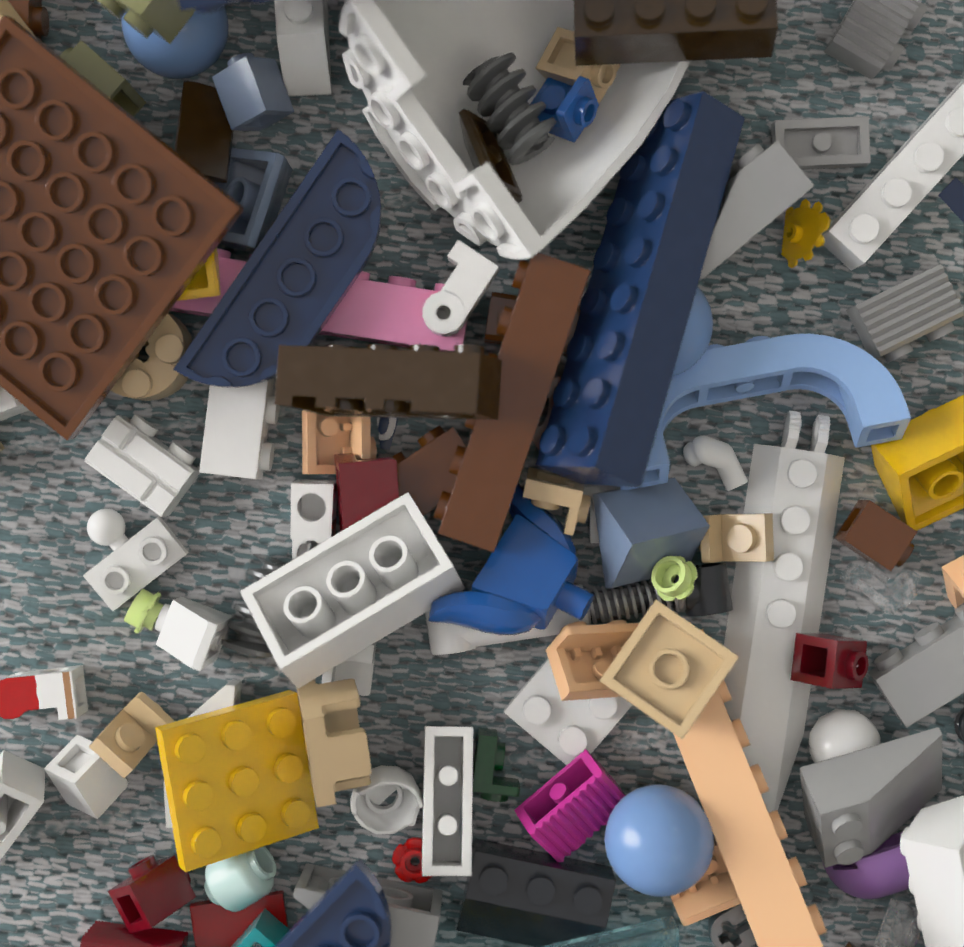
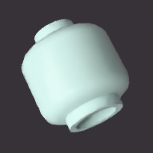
[204,846,276,912]

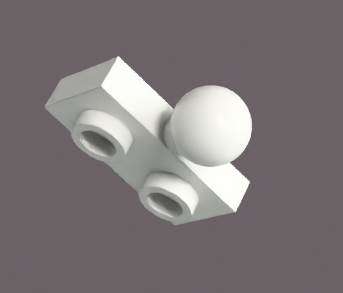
[83,508,188,611]

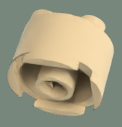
[111,313,192,401]

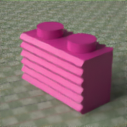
[514,749,626,862]

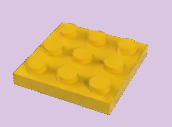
[155,690,319,872]

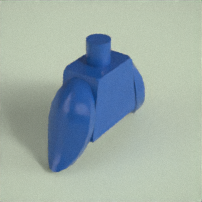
[428,483,594,635]

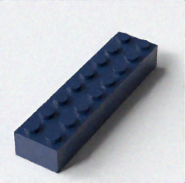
[536,91,745,487]

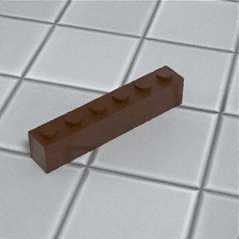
[433,252,590,552]

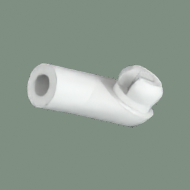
[683,436,748,491]

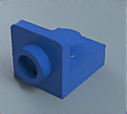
[530,76,599,143]

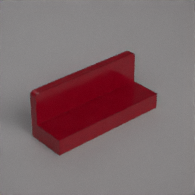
[334,453,399,532]

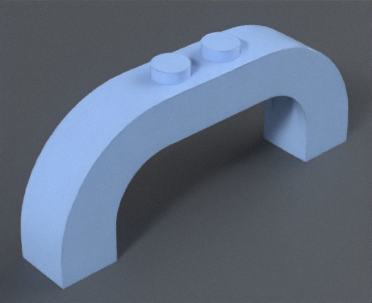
[620,334,911,490]

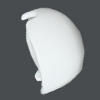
[808,709,881,763]
[350,765,423,835]

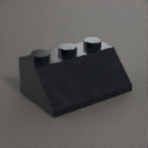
[456,838,616,947]

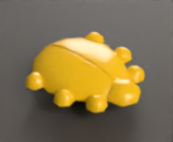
[781,199,831,268]

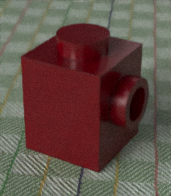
[791,633,869,689]
[108,855,196,933]

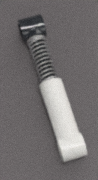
[425,562,733,655]

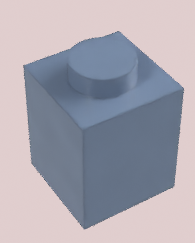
[212,53,295,131]

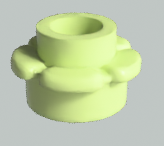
[651,556,698,602]
[124,588,164,634]

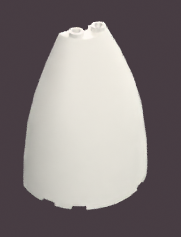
[339,0,690,259]

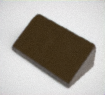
[174,81,234,183]
[459,109,523,204]

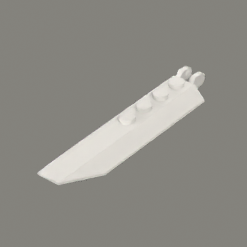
[724,410,845,813]

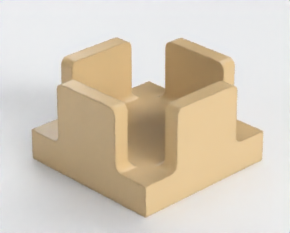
[600,600,739,739]
[296,678,372,808]

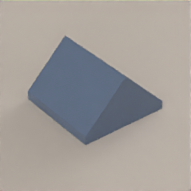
[214,148,293,254]
[593,478,710,589]

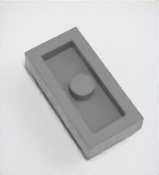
[771,116,871,170]

